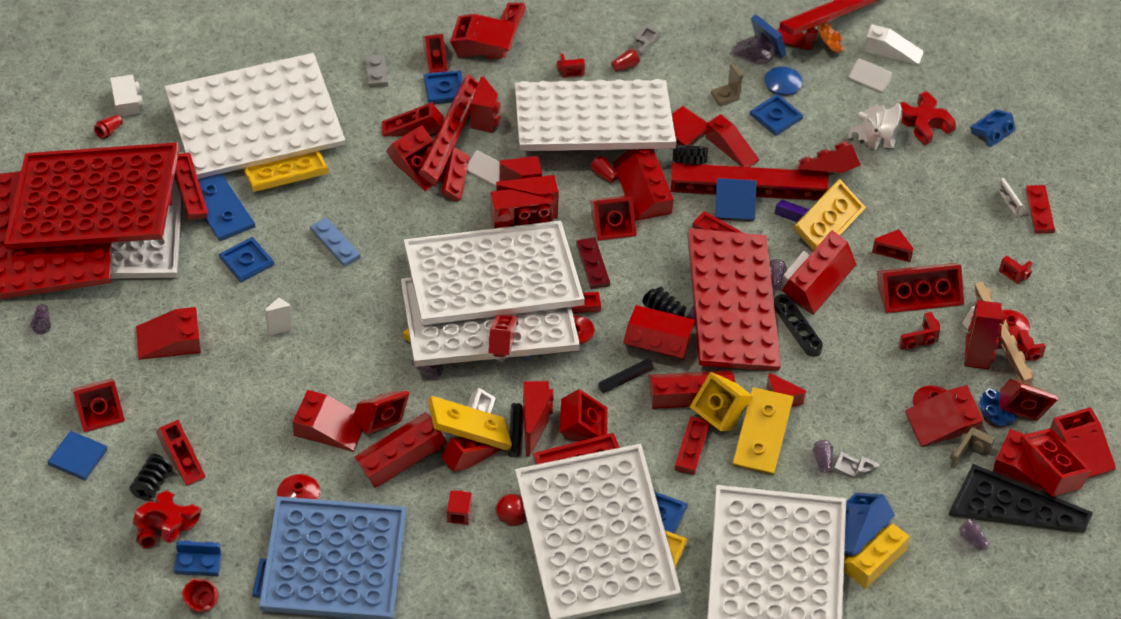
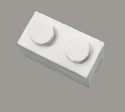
[110,74,143,117]

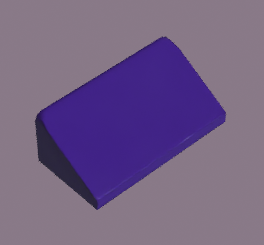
[774,200,809,222]

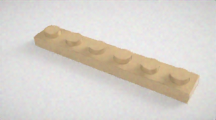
[974,281,1034,386]

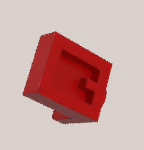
[556,53,585,78]
[999,255,1033,284]
[1016,329,1046,361]

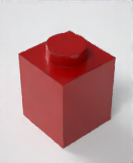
[447,490,472,525]

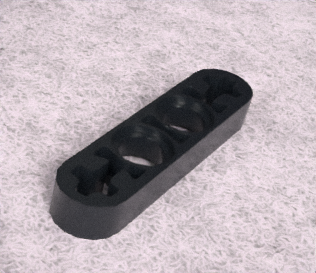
[774,294,823,357]

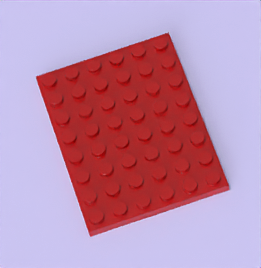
[4,142,179,249]
[0,171,112,299]

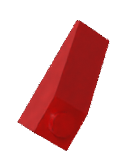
[382,102,444,136]
[705,114,759,167]
[488,315,518,357]
[156,419,206,486]
[441,437,502,471]

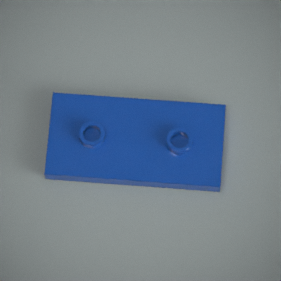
[198,173,255,242]

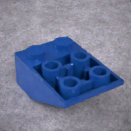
[844,493,895,555]

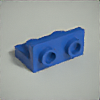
[970,109,1016,147]
[174,540,222,576]

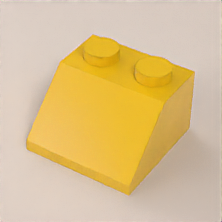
[690,372,753,431]

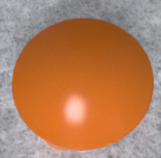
[817,21,844,54]

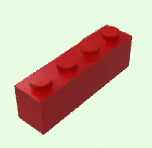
[964,300,1005,370]

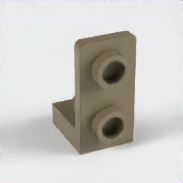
[711,63,743,107]
[950,427,995,469]

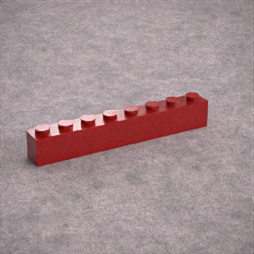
[670,163,828,200]

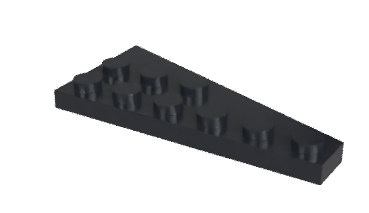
[949,464,1093,533]

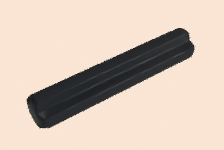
[598,359,653,393]
[508,403,522,457]

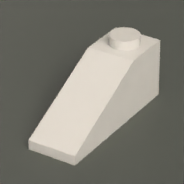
[865,24,923,65]

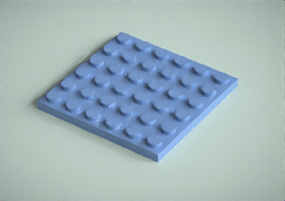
[260,496,406,619]

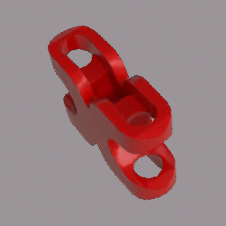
[899,91,956,145]
[133,490,202,543]

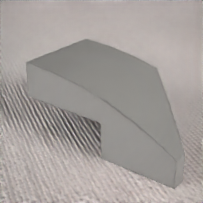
[635,24,661,55]
[832,452,879,478]

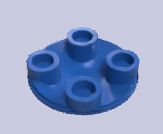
[765,66,802,95]
[979,388,1017,426]

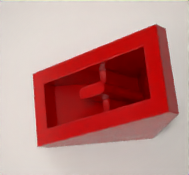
[872,229,914,263]
[766,373,807,407]

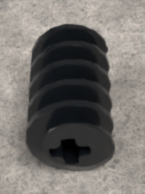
[642,287,687,317]
[129,454,173,501]

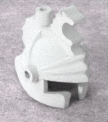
[848,103,902,151]

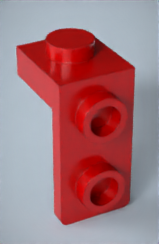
[777,26,818,50]
[898,311,940,349]

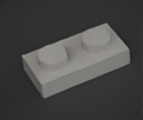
[366,55,388,87]

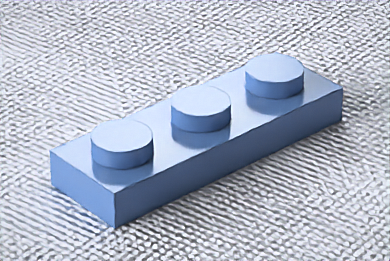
[310,217,361,267]

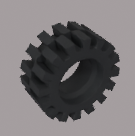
[672,145,708,164]

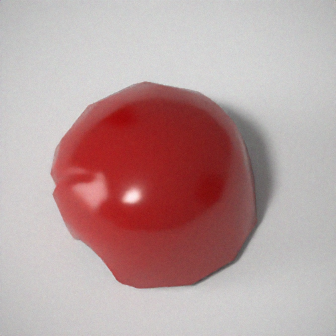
[495,494,527,526]
[182,578,219,612]

